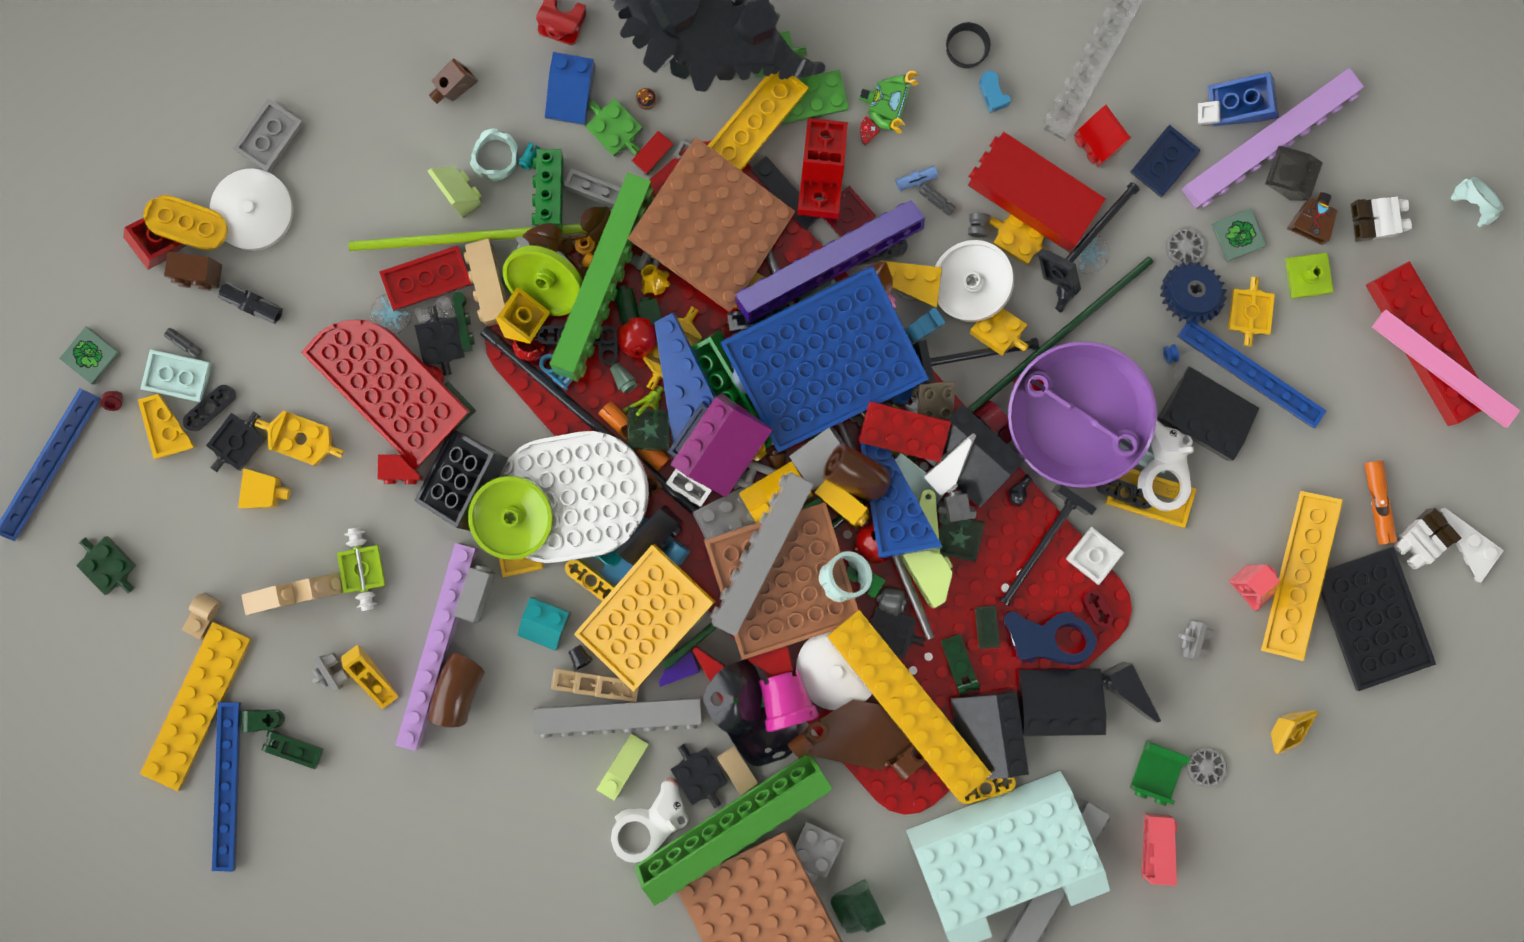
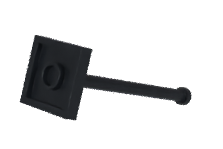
[1038,182,1140,295]
[913,338,1039,386]
[998,485,1097,607]

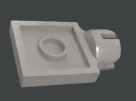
[794,821,844,885]

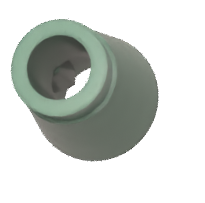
[610,362,638,394]

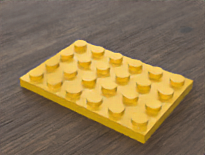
[574,544,715,692]

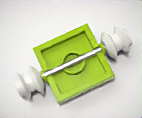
[337,527,386,611]

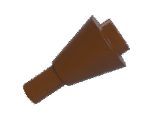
[766,449,786,470]

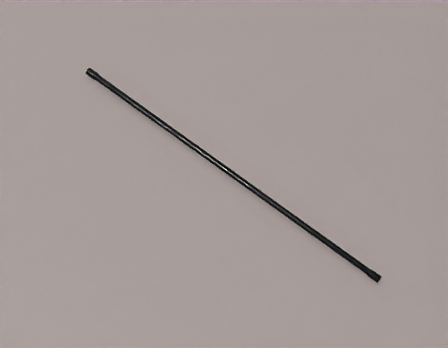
[480,326,700,515]

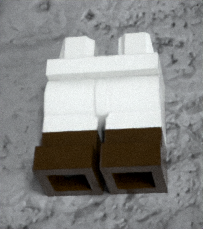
[1350,196,1412,242]
[1394,508,1462,569]

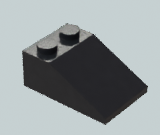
[1101,662,1161,723]

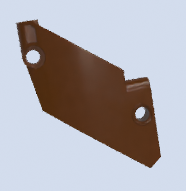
[787,699,954,780]

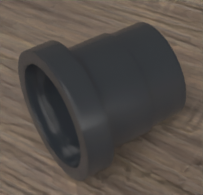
[568,645,593,671]

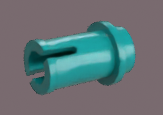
[518,142,540,170]

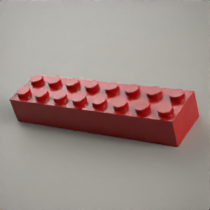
[1365,261,1482,426]

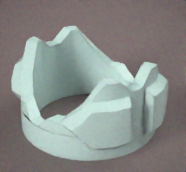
[470,128,518,182]
[1451,177,1504,228]
[819,551,872,602]

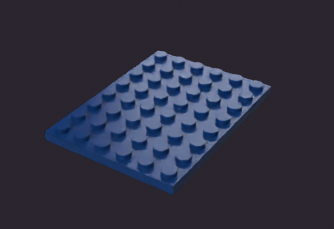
[721,265,929,452]

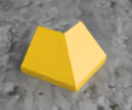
[496,287,550,344]
[1270,710,1319,754]

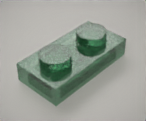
[974,605,1000,649]

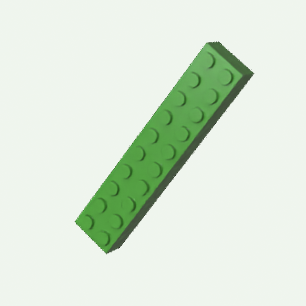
[550,172,655,382]
[635,755,833,906]

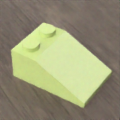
[428,167,482,218]

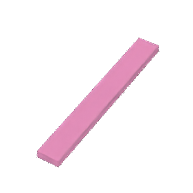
[1372,310,1520,428]

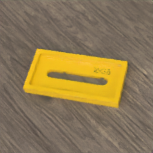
[1105,469,1196,528]

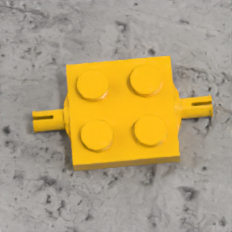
[988,214,1052,265]
[1228,277,1275,347]
[969,308,1030,356]

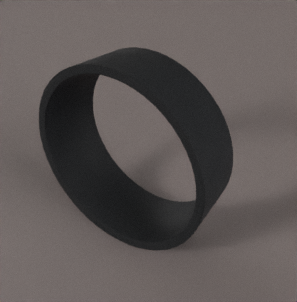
[946,22,991,68]

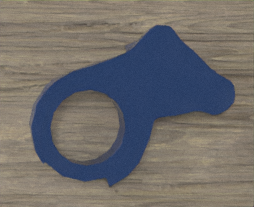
[1004,612,1096,665]

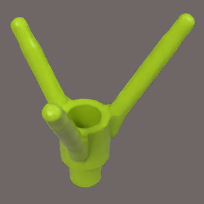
[623,385,664,443]

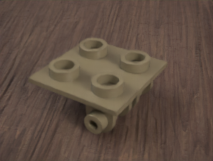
[912,381,955,420]

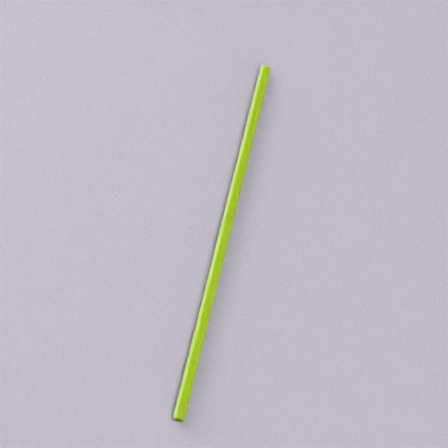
[348,223,586,252]

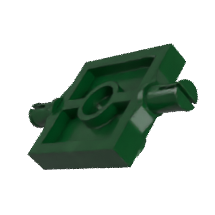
[76,536,137,595]

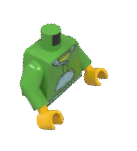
[859,71,919,134]

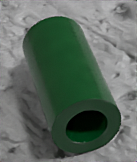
[615,285,640,326]

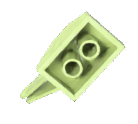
[901,489,953,608]

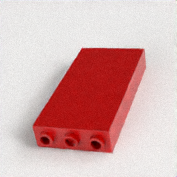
[967,131,1106,253]

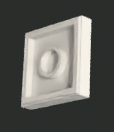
[1066,527,1124,585]

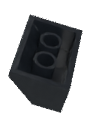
[616,505,683,566]

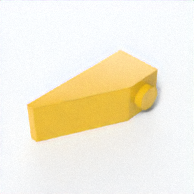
[341,644,399,709]

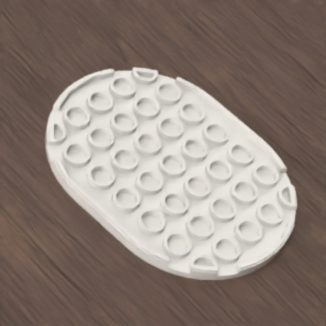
[499,431,649,563]

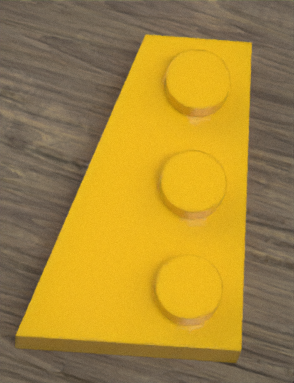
[881,261,942,309]
[138,394,196,459]

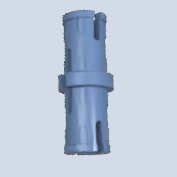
[895,165,938,191]

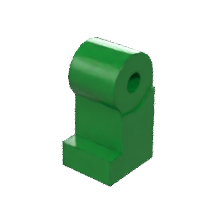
[847,566,885,598]

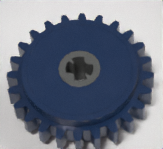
[1160,261,1227,325]

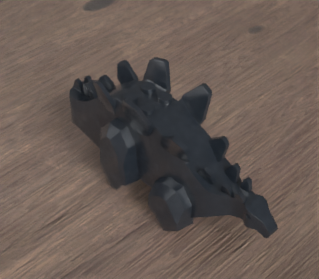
[612,0,825,92]

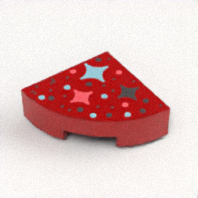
[860,116,880,146]

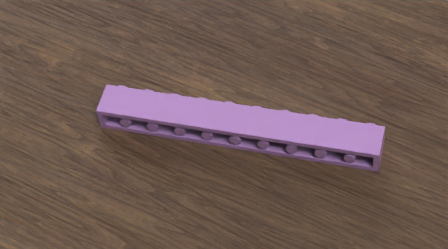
[1181,68,1364,209]
[395,543,479,751]

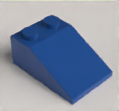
[545,52,596,125]
[1208,72,1279,126]

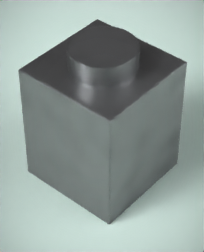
[944,491,972,523]

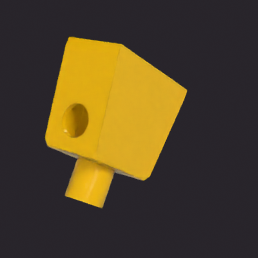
[238,469,291,509]

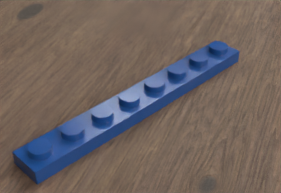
[1177,321,1326,428]
[0,388,100,541]
[212,702,241,872]

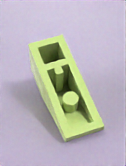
[596,733,649,800]

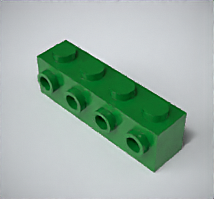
[532,149,564,233]

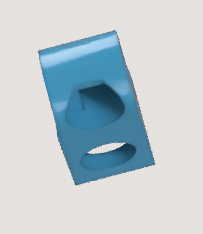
[979,71,1011,113]
[906,307,946,344]

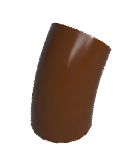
[822,444,891,501]
[428,653,485,728]

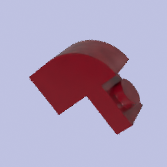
[973,400,1012,444]

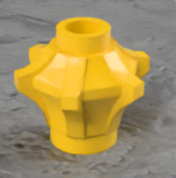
[641,264,670,295]

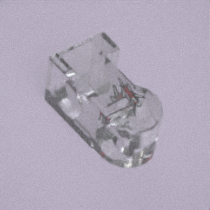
[412,297,455,323]

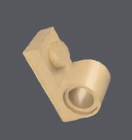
[181,593,222,640]

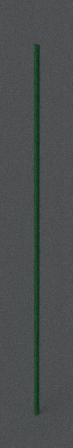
[662,256,1153,670]

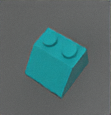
[517,597,571,651]

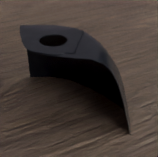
[703,659,762,737]
[727,707,799,767]

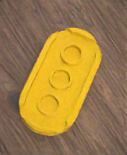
[143,195,228,251]

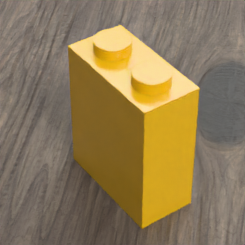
[815,480,870,528]

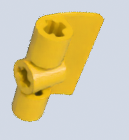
[739,462,813,523]

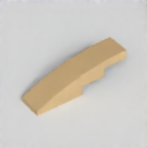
[551,668,639,702]

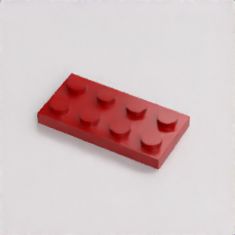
[379,245,472,311]
[859,401,951,462]

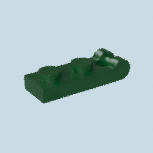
[452,292,475,352]
[940,634,980,696]
[261,730,324,769]

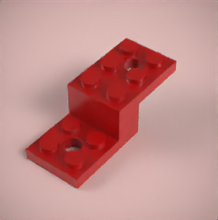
[797,118,848,219]

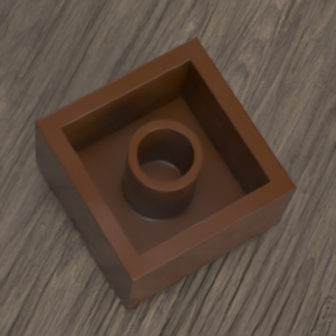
[164,252,222,291]

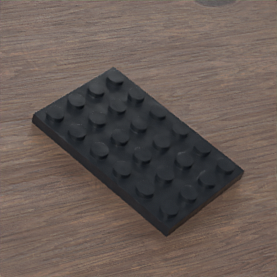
[1321,547,1436,691]

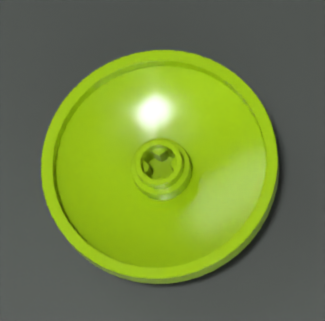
[503,245,583,316]
[468,475,553,560]

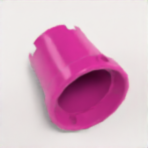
[759,669,819,732]

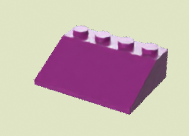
[670,393,773,497]

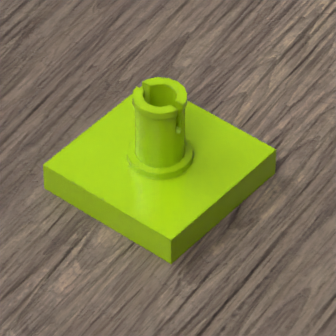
[1285,253,1334,299]

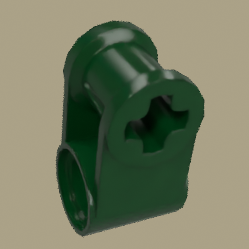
[241,709,285,732]

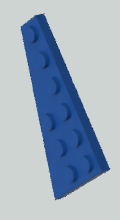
[654,312,716,443]
[859,436,943,559]

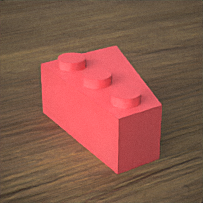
[1229,565,1280,612]
[1141,814,1177,886]

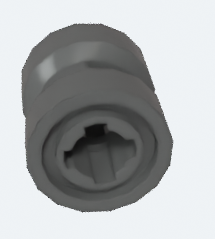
[968,213,990,237]

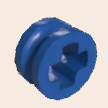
[1163,344,1179,364]

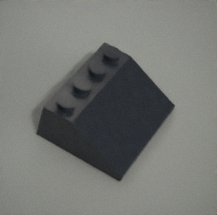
[1157,366,1259,461]
[925,404,1024,508]
[414,429,508,531]
[1018,668,1106,736]
[950,688,1029,779]

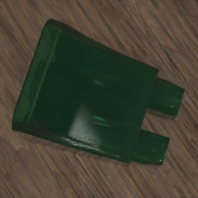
[830,879,886,933]

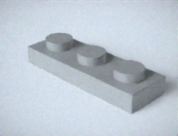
[563,169,621,208]

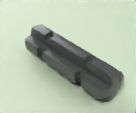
[920,184,956,216]
[164,328,202,359]

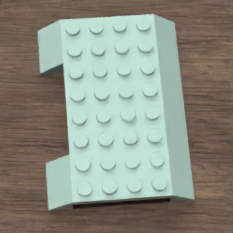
[906,771,1110,942]

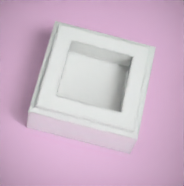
[1198,101,1220,125]

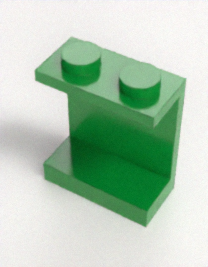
[1130,741,1190,806]

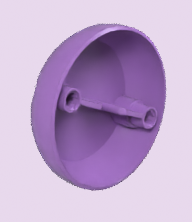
[1008,341,1157,488]

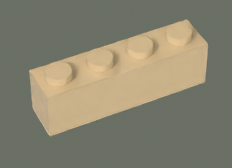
[464,238,507,327]

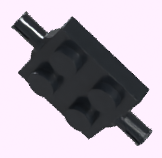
[414,306,465,376]
[206,411,266,472]
[869,606,926,659]
[670,743,728,809]

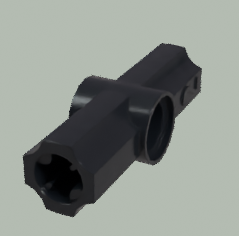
[218,282,283,324]

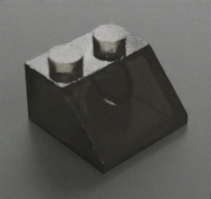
[1265,146,1323,201]

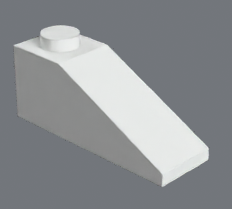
[924,433,976,495]

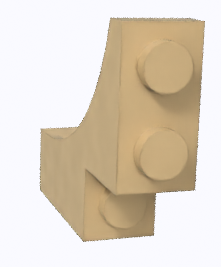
[241,573,343,615]

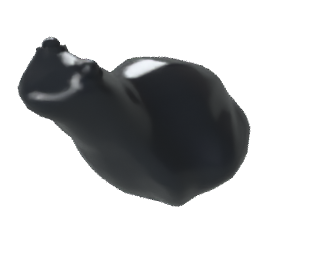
[1055,286,1075,313]
[1009,474,1033,507]

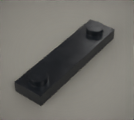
[751,156,820,230]

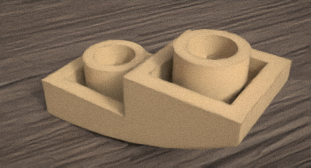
[716,746,758,795]

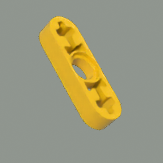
[565,559,616,601]
[960,777,1016,804]

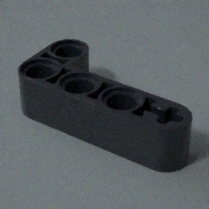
[536,325,619,367]

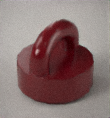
[100,391,123,411]

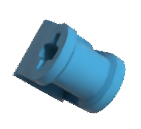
[539,354,573,391]

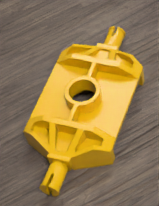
[643,306,702,390]
[255,411,345,466]

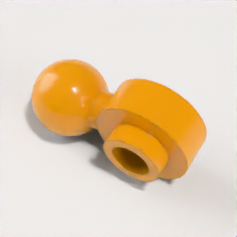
[575,236,596,268]

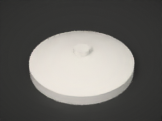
[210,169,294,251]
[935,240,1014,322]
[796,631,872,711]

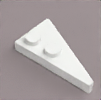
[1440,508,1504,582]

